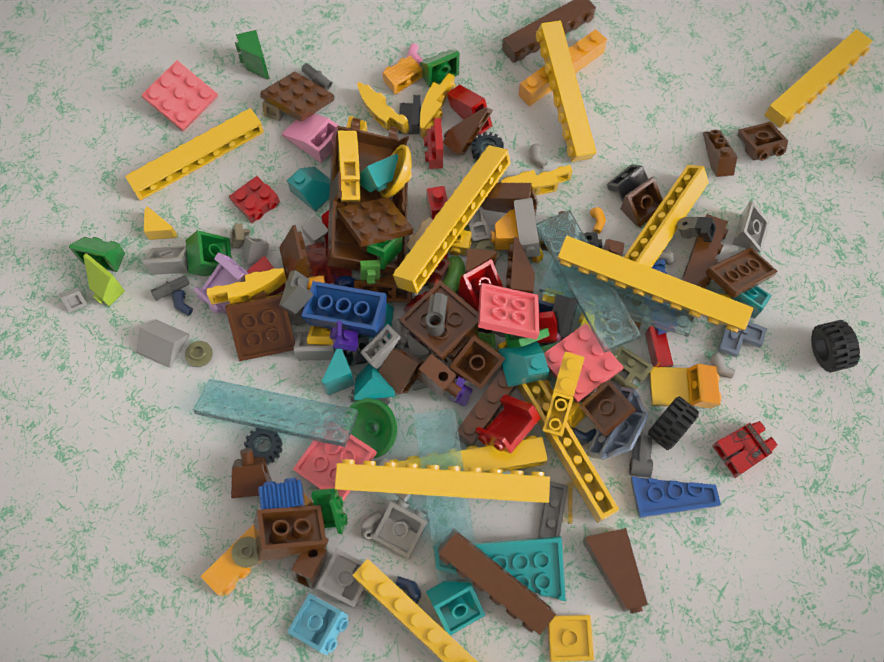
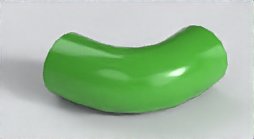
[442,256,466,293]

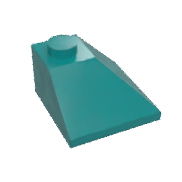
[359,154,398,192]
[287,166,330,212]
[498,341,549,387]
[425,581,486,636]

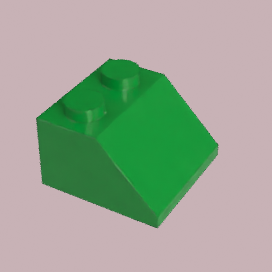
[235,30,270,79]
[420,50,460,88]
[185,230,232,276]
[69,237,125,272]

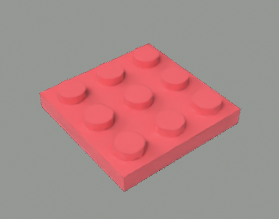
[142,60,218,132]
[478,283,539,340]
[544,323,624,404]
[293,420,377,501]

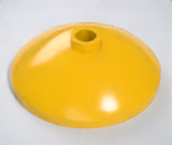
[380,145,412,198]

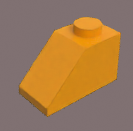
[490,209,519,250]

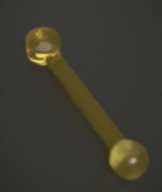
[566,481,574,524]

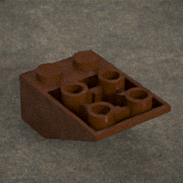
[279,225,313,280]
[505,237,535,294]

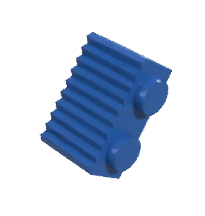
[258,477,306,509]

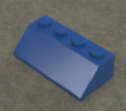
[301,281,386,337]

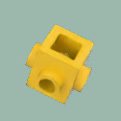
[448,229,472,256]

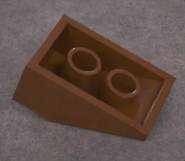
[254,505,327,561]

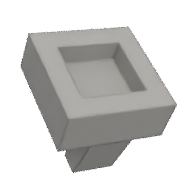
[60,287,88,312]

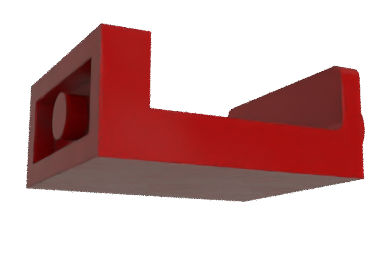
[475,394,541,454]

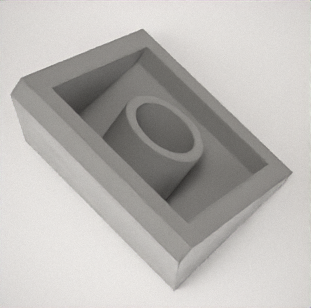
[733,201,769,252]
[143,246,189,275]
[136,319,190,368]
[294,332,337,361]

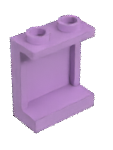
[193,253,249,314]

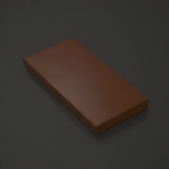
[705,247,778,298]

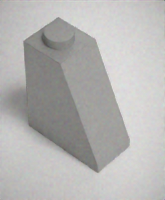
[514,198,541,258]

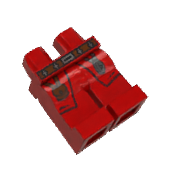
[712,421,778,478]

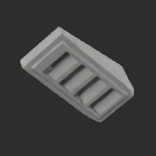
[360,324,401,369]

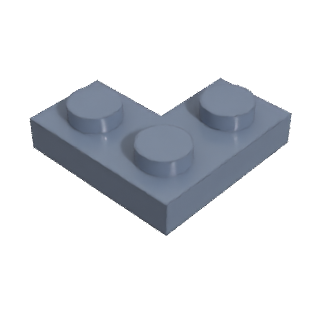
[718,322,767,357]

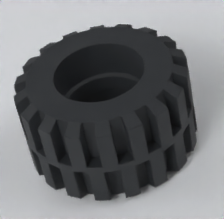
[811,320,860,373]
[648,396,699,450]

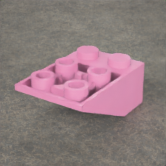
[282,114,339,163]

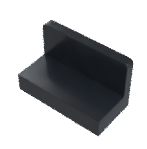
[398,95,421,135]
[606,164,648,202]
[552,295,579,337]

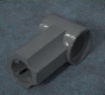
[426,293,448,336]
[629,435,653,478]

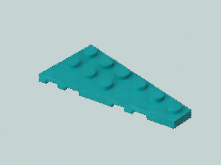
[434,536,566,602]

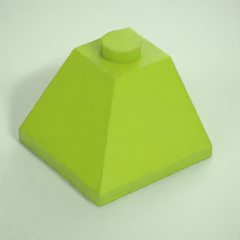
[84,253,125,306]

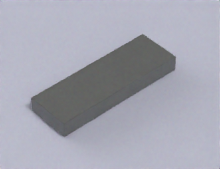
[538,482,568,538]

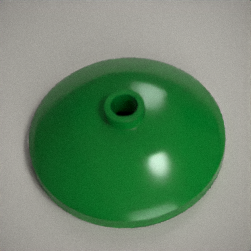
[342,398,397,459]

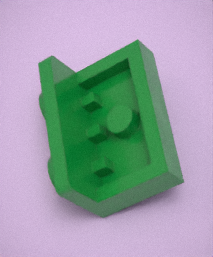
[311,488,348,534]

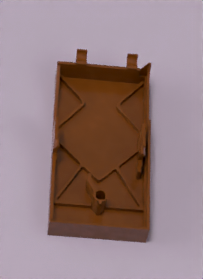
[327,117,409,276]

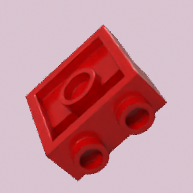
[424,118,443,169]
[229,176,280,223]

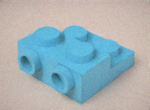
[287,593,349,655]

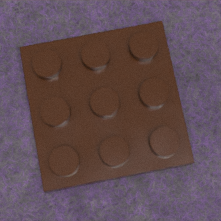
[260,71,335,122]
[337,198,413,247]
[399,281,479,360]
[225,293,295,361]

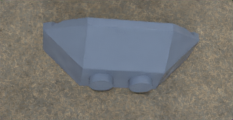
[586,387,649,460]

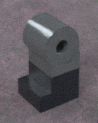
[677,217,717,243]

